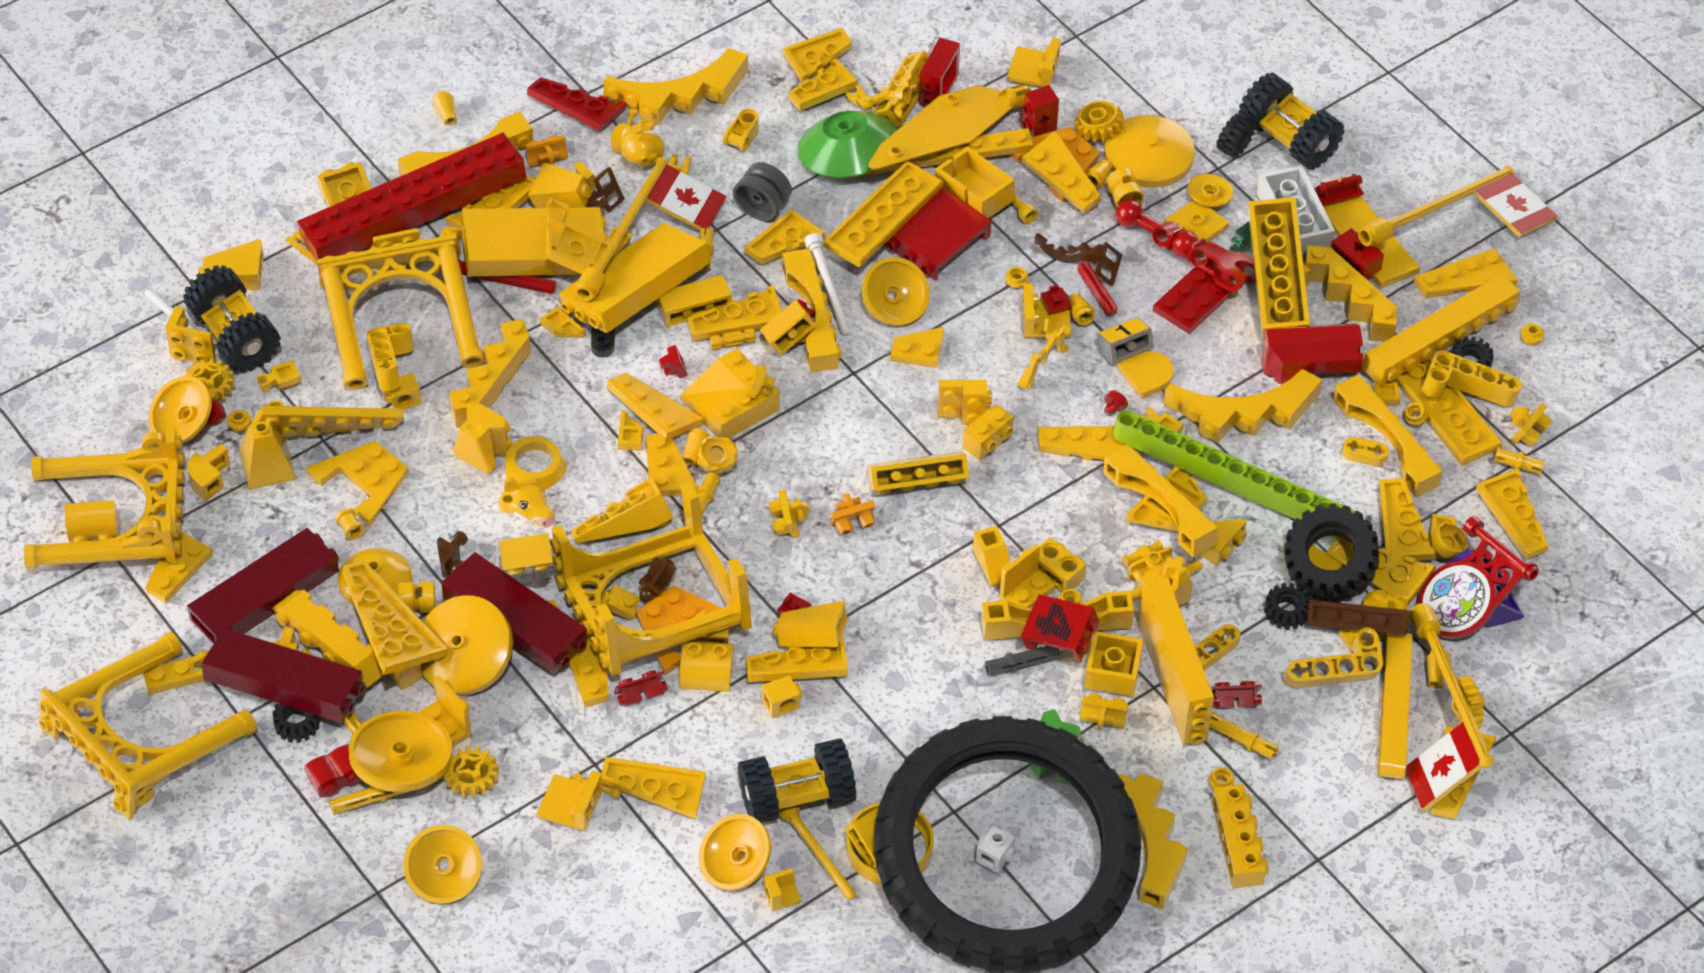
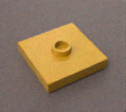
[1164,200,1229,242]

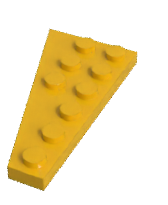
[245,406,404,438]
[342,560,448,675]

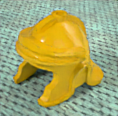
[611,119,664,167]

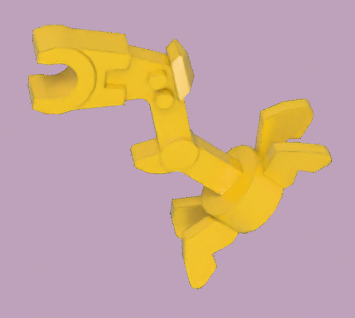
[846,72,918,119]
[1018,318,1069,389]

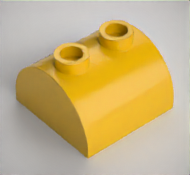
[64,500,121,542]
[679,641,735,692]

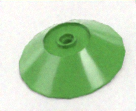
[798,111,897,179]

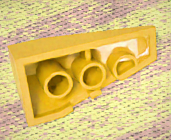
[571,477,673,543]

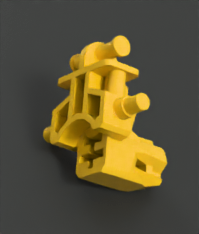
[1122,540,1203,606]

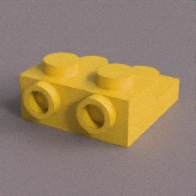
[317,162,371,207]
[938,380,992,425]

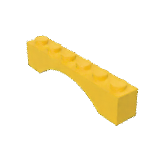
[398,111,533,176]
[782,249,842,373]
[1333,375,1442,497]
[1104,444,1218,557]
[981,591,1134,640]

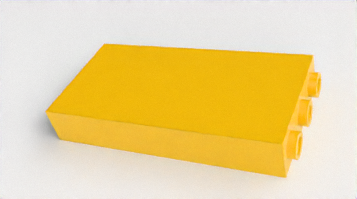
[461,207,608,276]
[559,223,712,333]
[1138,577,1214,746]

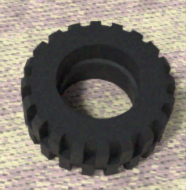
[1284,503,1379,602]

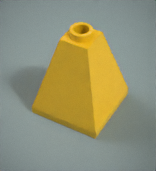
[239,421,296,490]

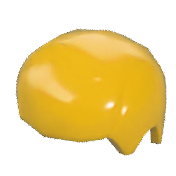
[1432,522,1469,559]

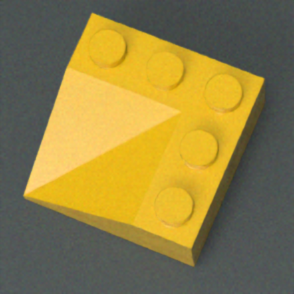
[680,348,780,439]

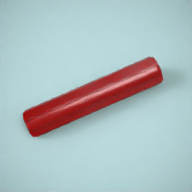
[1078,261,1118,316]

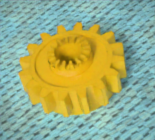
[1074,101,1125,143]

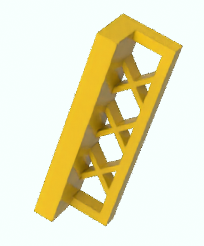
[872,50,929,127]

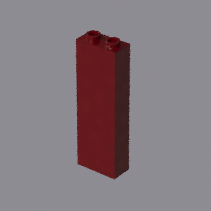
[187,527,339,644]
[441,552,588,674]
[201,628,365,723]

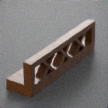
[1307,600,1413,635]

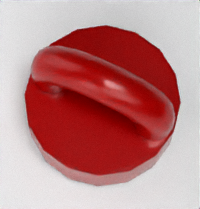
[1104,390,1128,414]
[206,400,226,424]

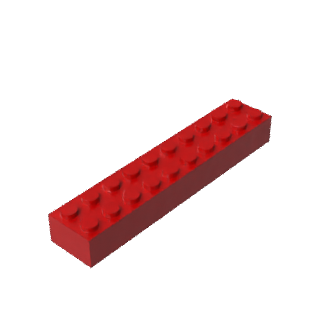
[297,132,527,262]

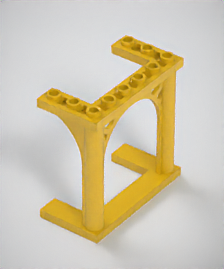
[550,482,752,676]

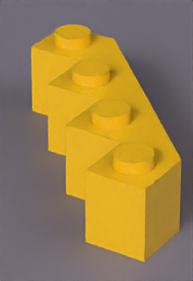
[1305,245,1397,342]
[449,319,531,428]
[272,590,383,688]

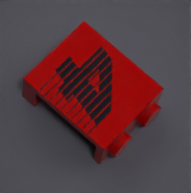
[1021,594,1099,662]

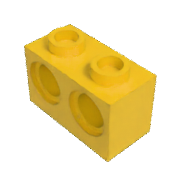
[1038,537,1087,593]

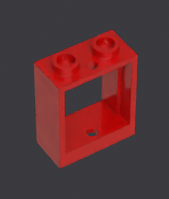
[919,37,960,106]

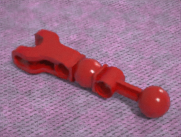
[1115,199,1256,292]

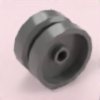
[733,162,792,221]

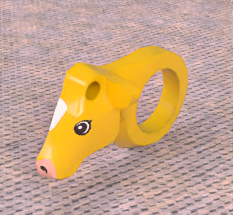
[499,436,567,528]

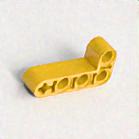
[367,323,414,391]
[1422,351,1522,407]
[1283,628,1383,688]

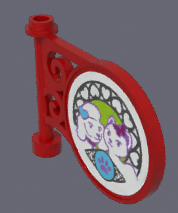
[1418,516,1539,639]

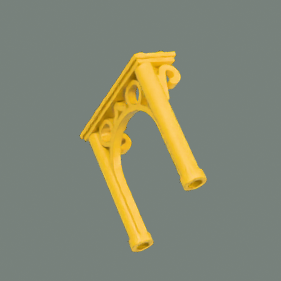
[317,234,485,390]
[24,425,185,569]
[39,632,257,820]

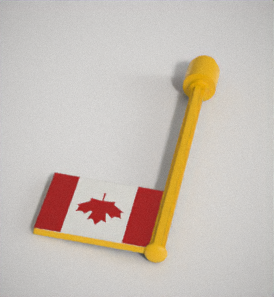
[575,157,727,302]
[1358,165,1558,246]
[1406,603,1494,811]

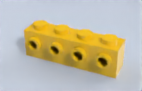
[867,451,969,494]
[1212,784,1269,888]

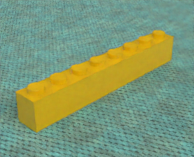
[1362,274,1521,386]

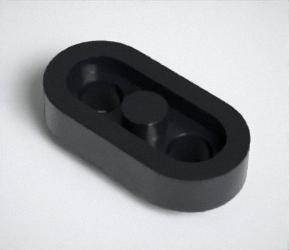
[591,326,616,357]

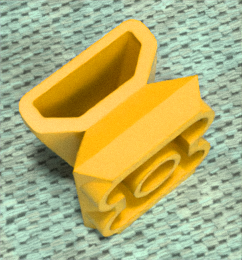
[453,402,512,474]

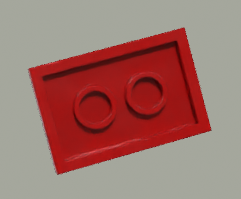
[1153,266,1232,334]

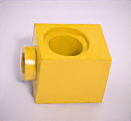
[383,372,422,410]
[762,675,802,718]

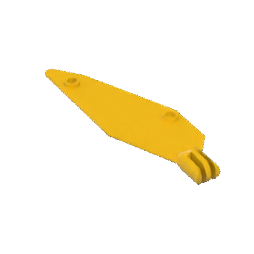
[869,83,1032,170]

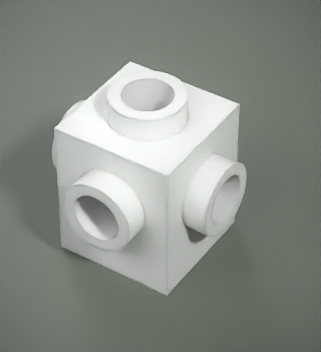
[976,826,1016,873]

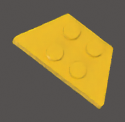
[1126,466,1207,532]

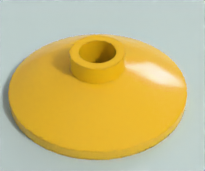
[1188,174,1233,207]

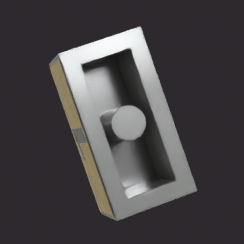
[1097,317,1154,364]

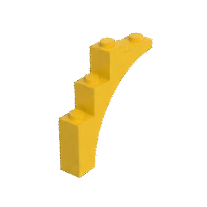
[603,48,748,125]
[1164,369,1322,443]
[1118,773,1188,910]

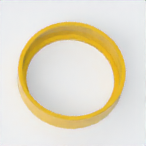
[846,802,934,884]

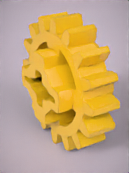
[182,358,235,401]
[1451,675,1485,729]
[443,746,499,798]

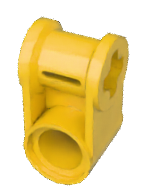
[723,108,759,152]

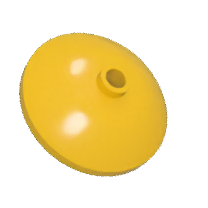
[862,257,930,326]
[149,376,212,443]
[338,548,412,606]
[699,814,771,891]
[403,825,482,904]

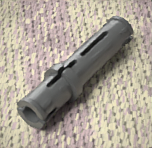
[984,645,1060,677]

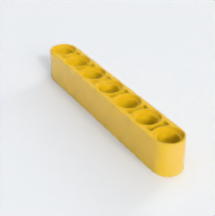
[1378,633,1412,779]

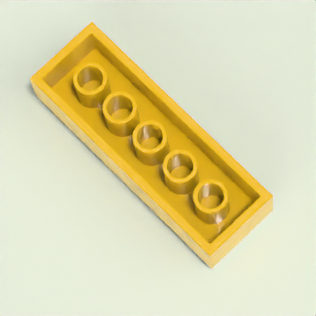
[1248,197,1310,340]

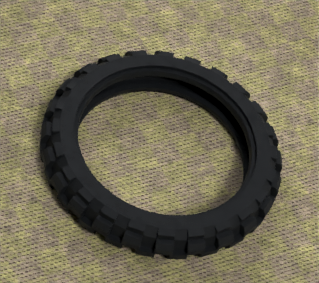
[874,716,1142,973]

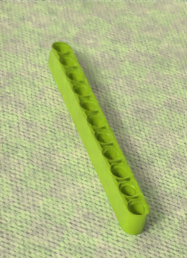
[1113,411,1355,538]

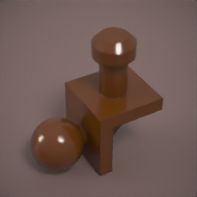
[437,531,468,578]
[639,556,677,604]

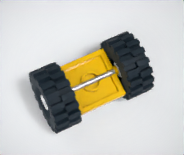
[1238,72,1345,170]
[183,265,281,373]
[737,738,857,823]

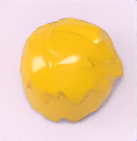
[697,436,738,475]

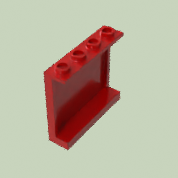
[884,187,992,281]

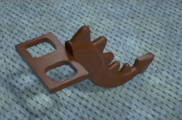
[585,166,625,213]
[1035,233,1123,286]

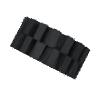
[1216,114,1255,158]
[1451,336,1494,368]
[1264,583,1311,630]
[272,703,320,743]

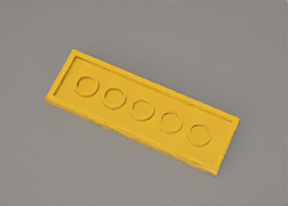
[823,161,944,268]
[1323,177,1420,289]
[1394,357,1503,466]

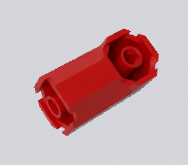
[1261,324,1363,384]

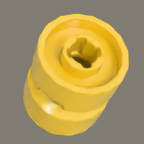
[1106,168,1144,207]
[399,581,436,614]

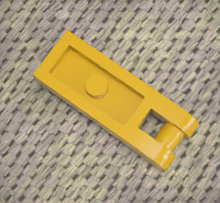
[143,650,209,695]

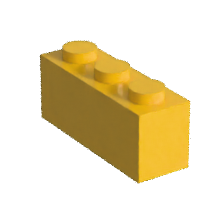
[657,275,732,328]

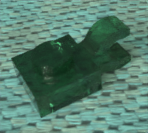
[1230,221,1252,252]

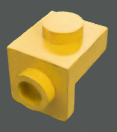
[601,584,640,621]

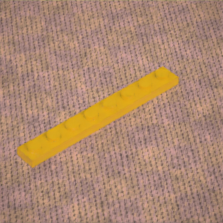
[856,128,1033,177]

